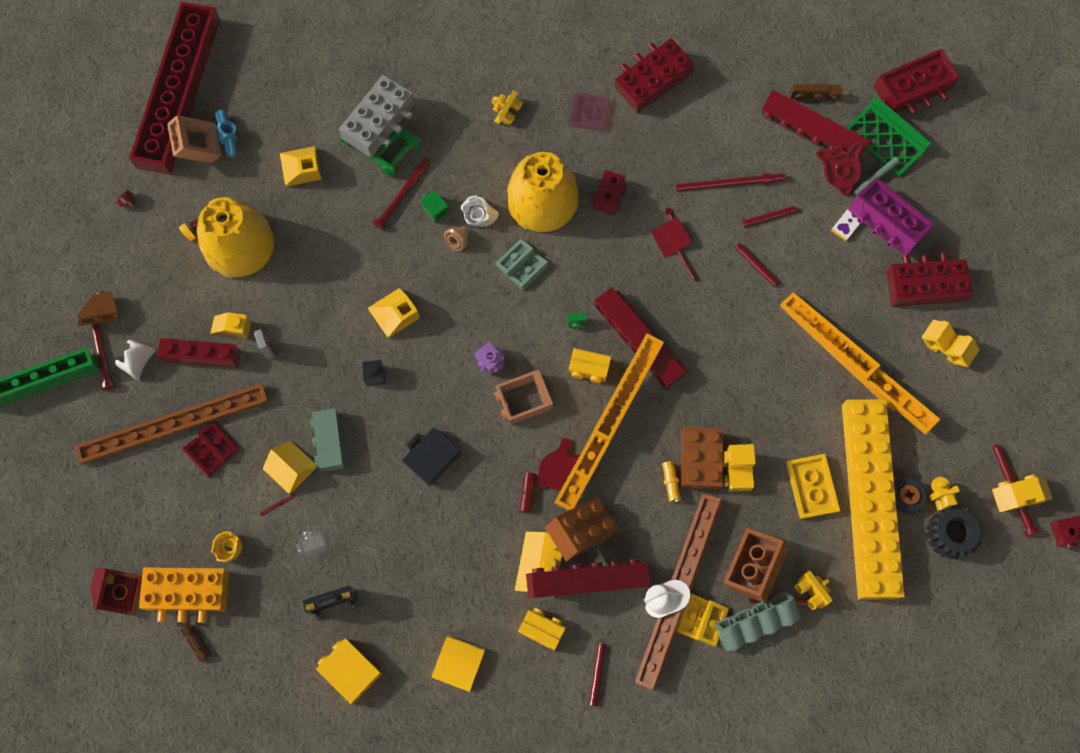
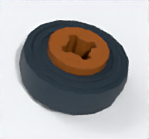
[894,478,926,514]

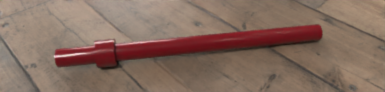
[676,173,786,192]

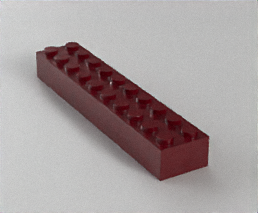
[129,1,220,175]

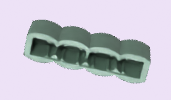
[715,592,800,651]

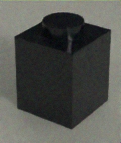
[362,360,385,386]

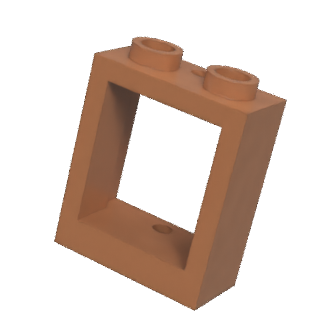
[167,115,222,163]
[494,369,553,425]

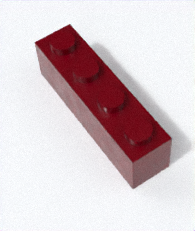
[157,338,241,368]

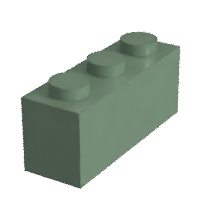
[310,408,345,472]

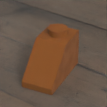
[77,291,117,327]

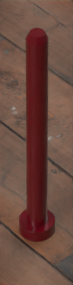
[373,159,430,231]
[90,323,115,391]
[993,444,1039,536]

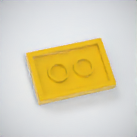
[786,454,840,520]

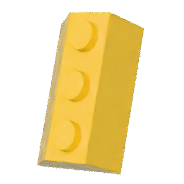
[515,532,562,598]

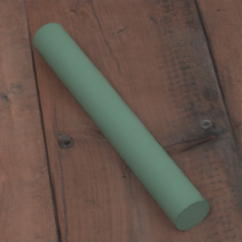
[853,157,900,196]

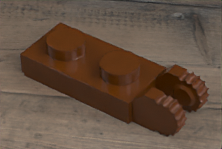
[790,84,843,101]

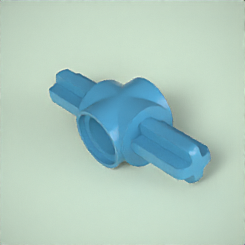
[216,109,238,157]

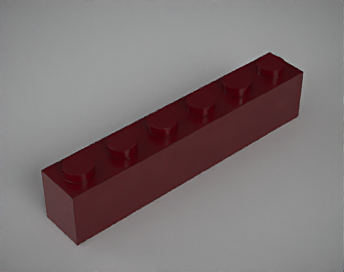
[761,90,870,159]
[594,287,685,390]
[526,559,650,599]

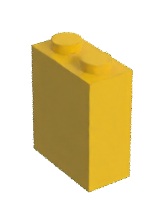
[316,638,383,704]

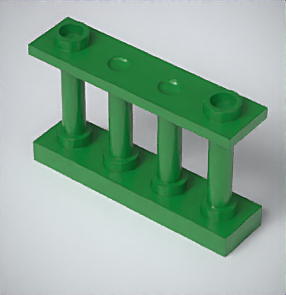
[338,124,422,178]

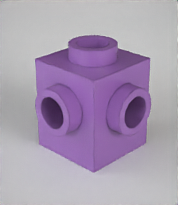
[475,342,505,375]

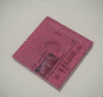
[568,93,610,132]

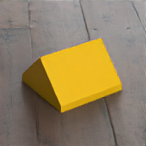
[263,441,317,494]

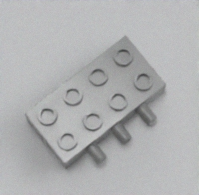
[339,75,414,158]

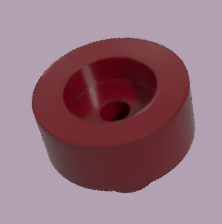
[115,189,135,208]

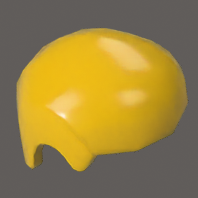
[211,531,242,562]

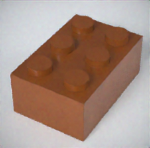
[680,426,723,490]
[545,496,619,562]
[723,528,789,603]

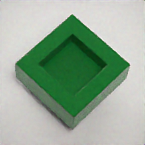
[567,312,587,329]

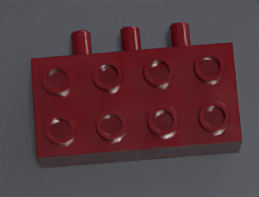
[615,38,694,114]
[873,48,960,115]
[886,252,973,307]

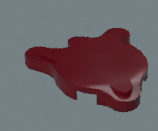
[816,141,863,195]
[535,438,592,491]

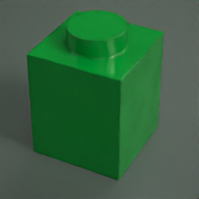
[420,190,450,223]

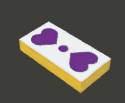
[831,209,860,241]

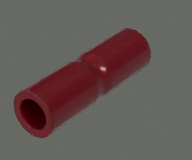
[519,472,536,513]

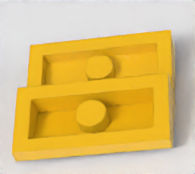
[677,593,729,647]
[432,635,485,692]

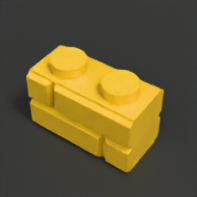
[568,348,611,383]
[518,608,566,651]

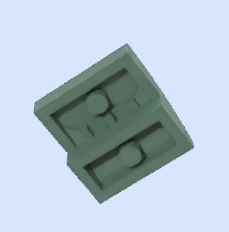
[495,239,549,291]

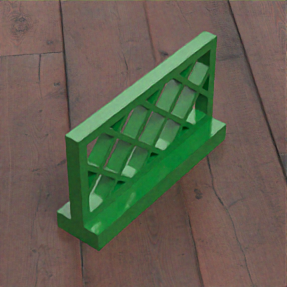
[846,96,931,177]

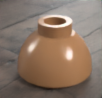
[444,227,468,251]

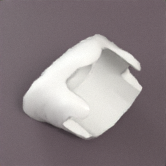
[461,195,499,227]
[115,340,156,380]

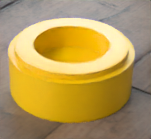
[179,223,196,242]

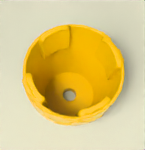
[507,152,579,232]
[197,197,274,278]

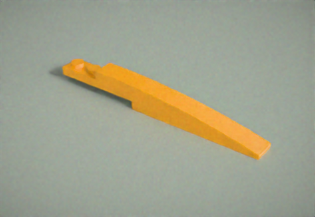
[780,292,940,435]
[554,334,664,511]

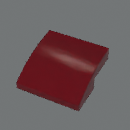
[182,422,238,478]

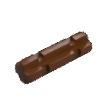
[180,624,210,662]

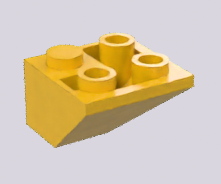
[280,146,322,187]
[368,288,420,339]

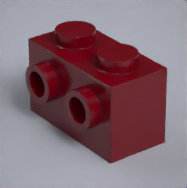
[592,170,628,215]
[1050,516,1080,549]

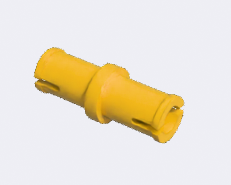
[662,461,681,503]

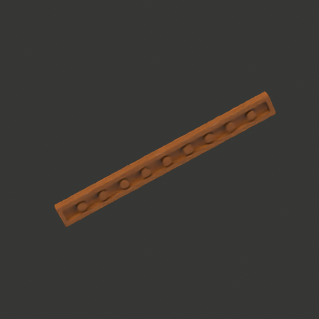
[75,383,269,465]
[635,494,723,691]

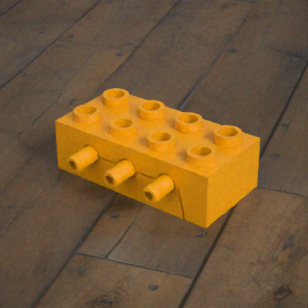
[139,567,230,623]

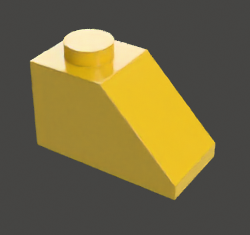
[210,312,251,339]

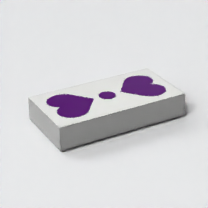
[254,329,274,360]

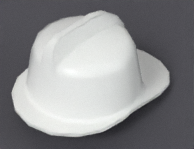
[644,580,690,618]

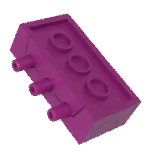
[848,177,934,255]

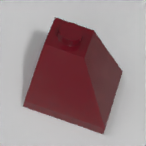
[90,568,142,616]

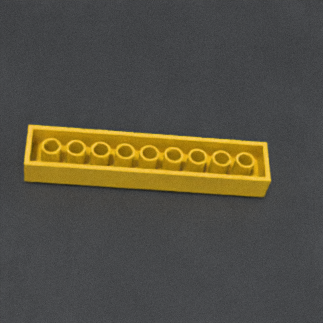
[842,399,904,600]

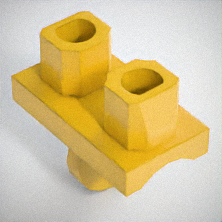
[491,90,523,126]
[928,477,959,511]
[794,571,833,610]

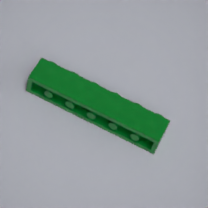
[0,347,100,407]

